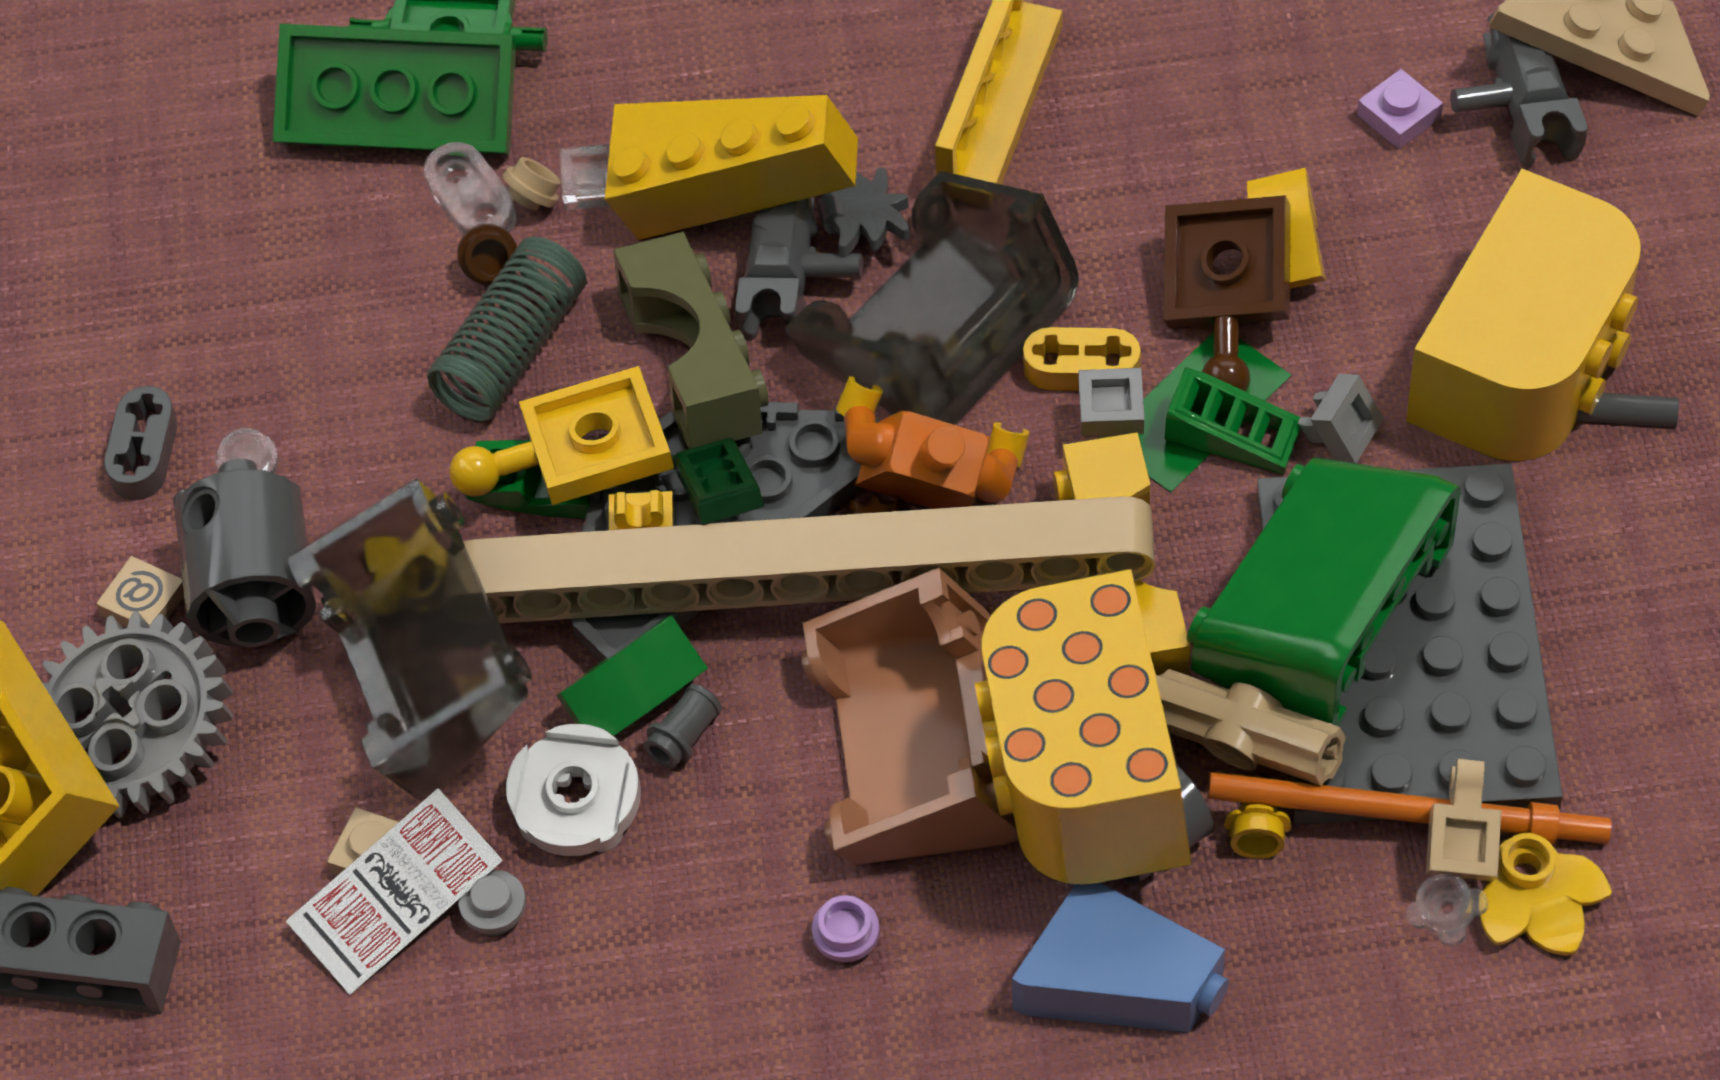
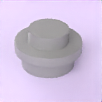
[458,870,526,936]

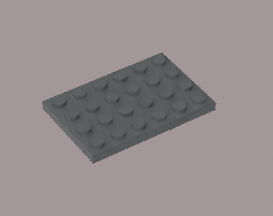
[1256,463,1563,825]

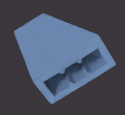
[1012,883,1229,1033]

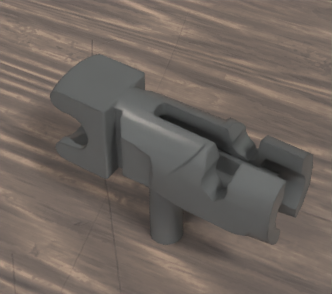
[1450,12,1587,166]
[735,197,863,341]

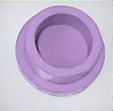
[812,895,880,962]

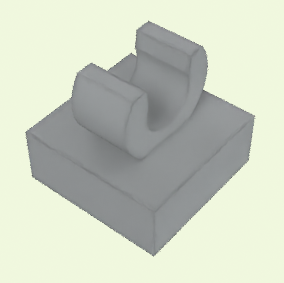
[1078,368,1144,439]
[1298,374,1384,464]

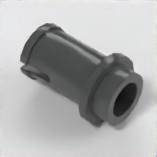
[644,684,722,769]

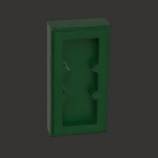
[673,438,764,525]

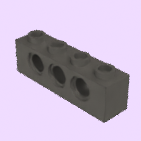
[0,887,181,1014]

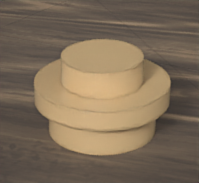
[502,157,561,211]

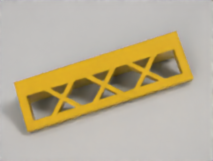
[935,0,1063,203]

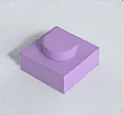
[1357,69,1443,149]

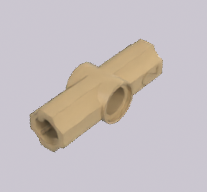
[1156,669,1346,786]

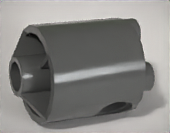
[173,459,316,647]

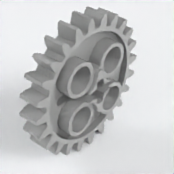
[42,612,233,818]

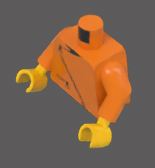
[836,376,1030,509]

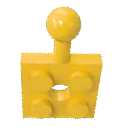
[449,366,674,505]

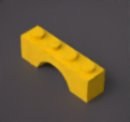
[1053,432,1190,676]

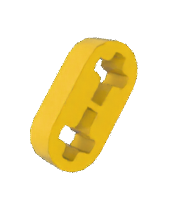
[1023,327,1141,391]

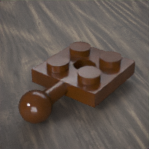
[1163,195,1291,392]

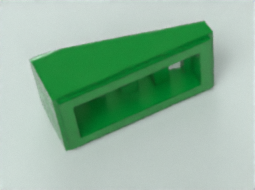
[1164,367,1301,475]

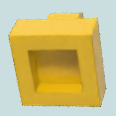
[609,490,675,530]

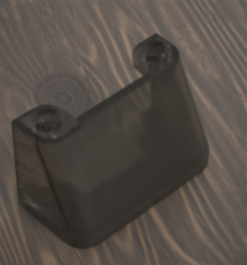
[785,171,1079,425]
[287,478,532,802]

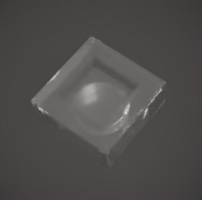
[560,144,610,211]

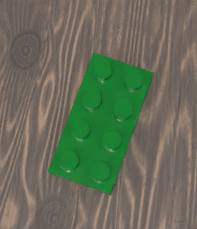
[273,23,517,155]

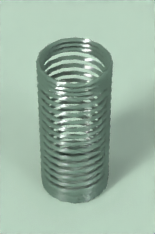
[426,236,587,421]

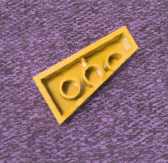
[605,95,858,240]

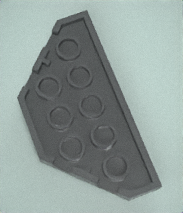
[572,402,879,662]

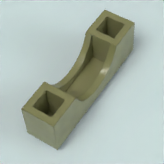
[613,232,769,449]

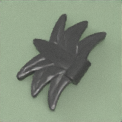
[817,167,910,257]

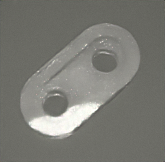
[424,142,517,236]

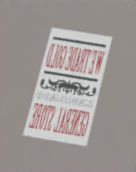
[286,788,503,995]

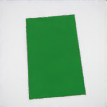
[1138,332,1291,492]

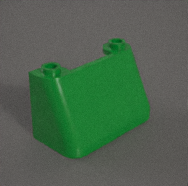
[1187,457,1461,727]

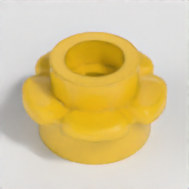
[1224,803,1291,859]

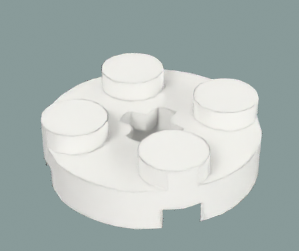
[506,724,641,856]

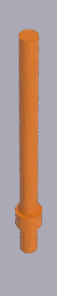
[1207,772,1611,845]

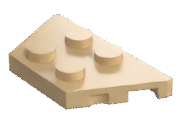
[1488,0,1710,116]

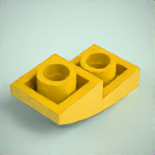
[1246,168,1326,289]

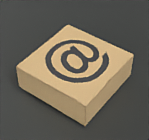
[96,556,184,627]

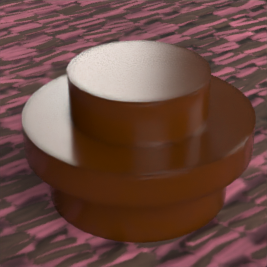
[457,223,517,285]

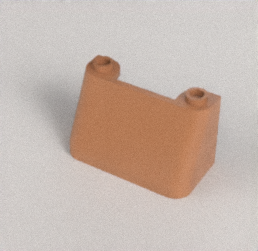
[801,568,1019,865]

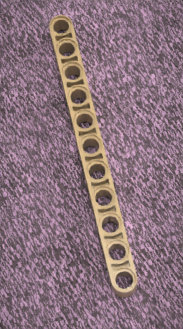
[449,496,1155,624]

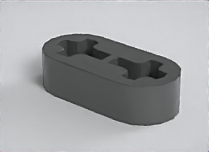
[104,386,177,500]

